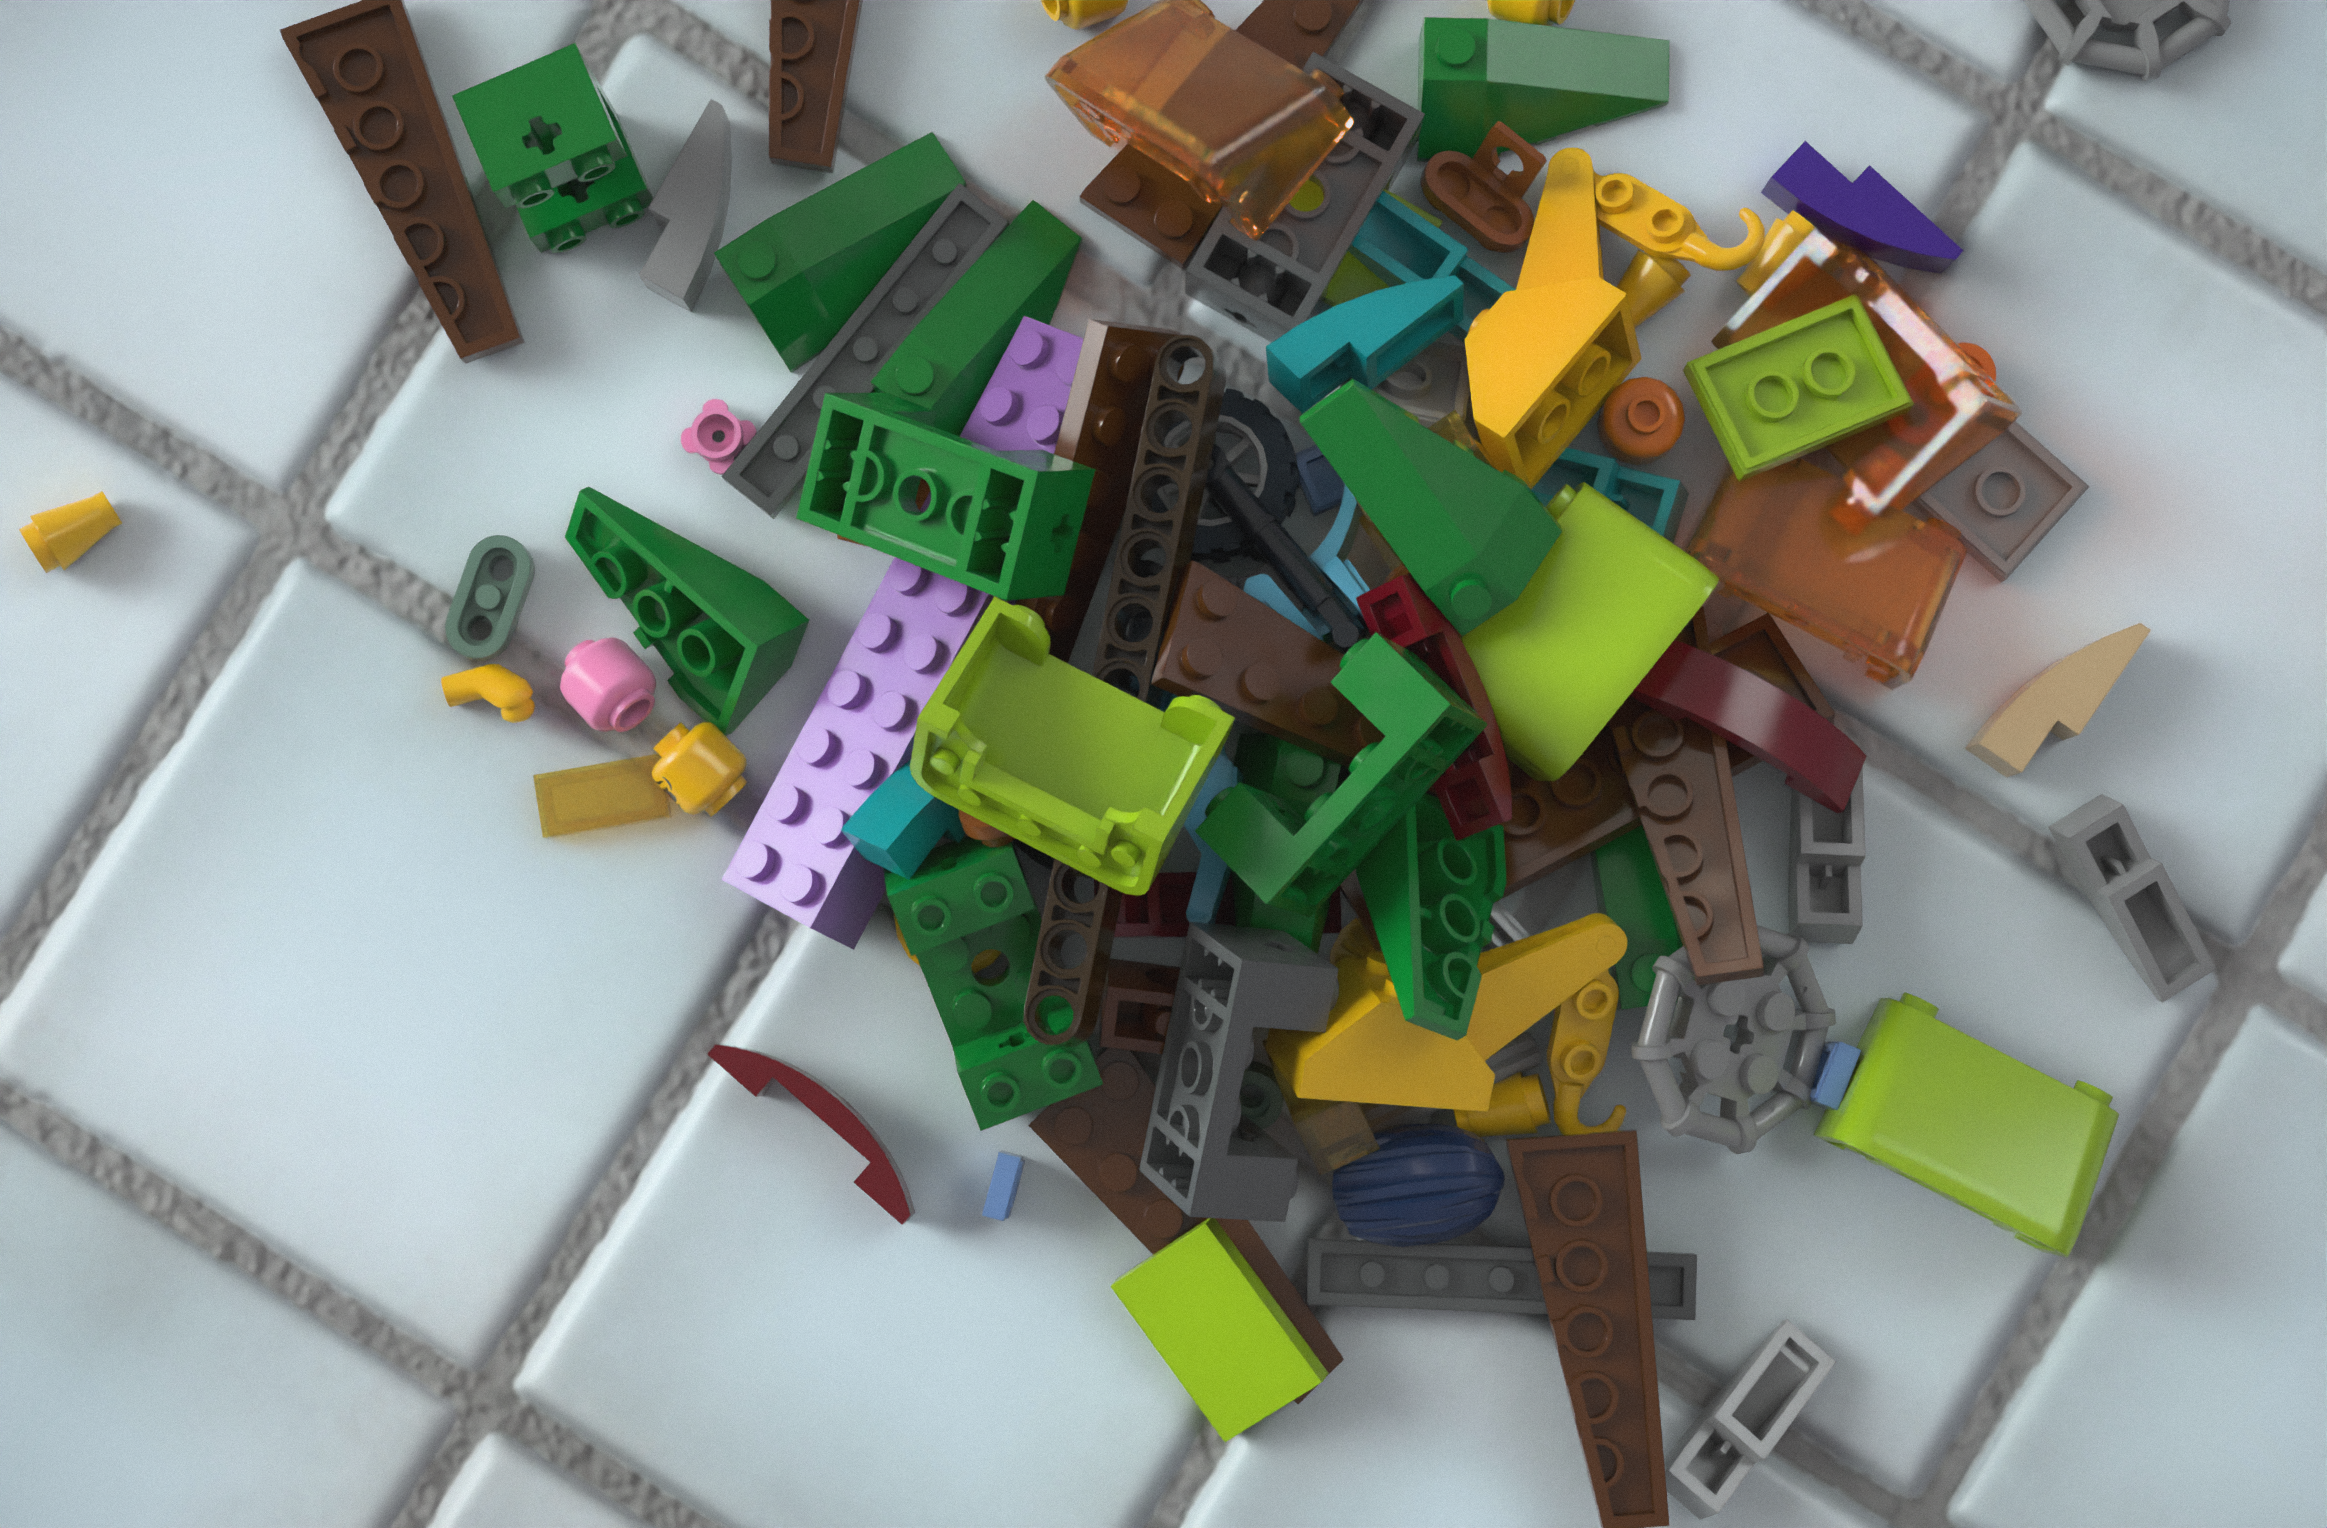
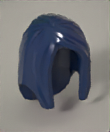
[1332,1123,1505,1248]

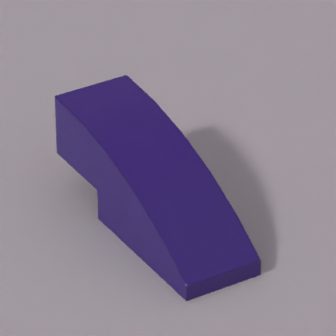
[1761,141,1964,274]

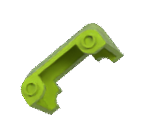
[1460,482,1719,781]
[910,596,1235,896]
[1813,992,2119,1258]

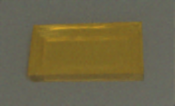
[533,754,672,839]

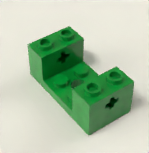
[452,43,653,253]
[796,393,1095,601]
[1195,632,1488,917]
[883,836,1103,1131]

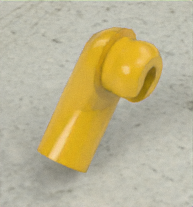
[441,664,535,723]

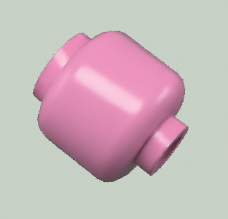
[560,637,656,732]

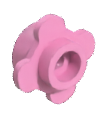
[681,399,757,475]

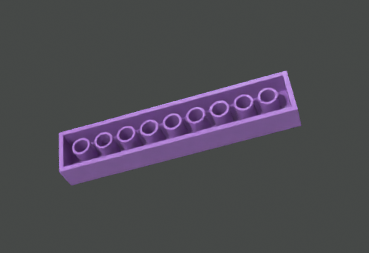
[722,316,1084,950]

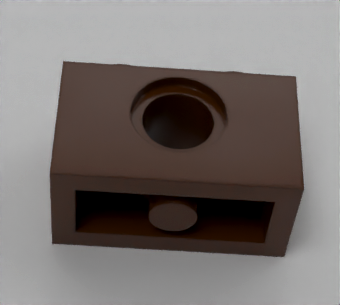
[1099,958,1180,1054]

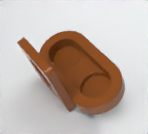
[1420,121,1547,253]

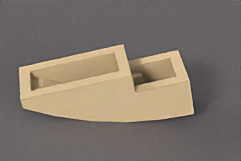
[1965,623,2151,777]

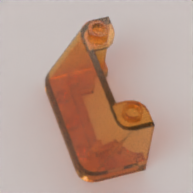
[1045,0,1355,241]
[1711,227,2022,520]
[1680,458,1968,690]

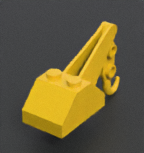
[1464,148,1765,489]
[1266,913,1627,1135]

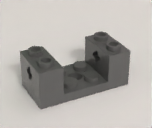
[1185,52,1425,342]
[1139,922,1339,1222]

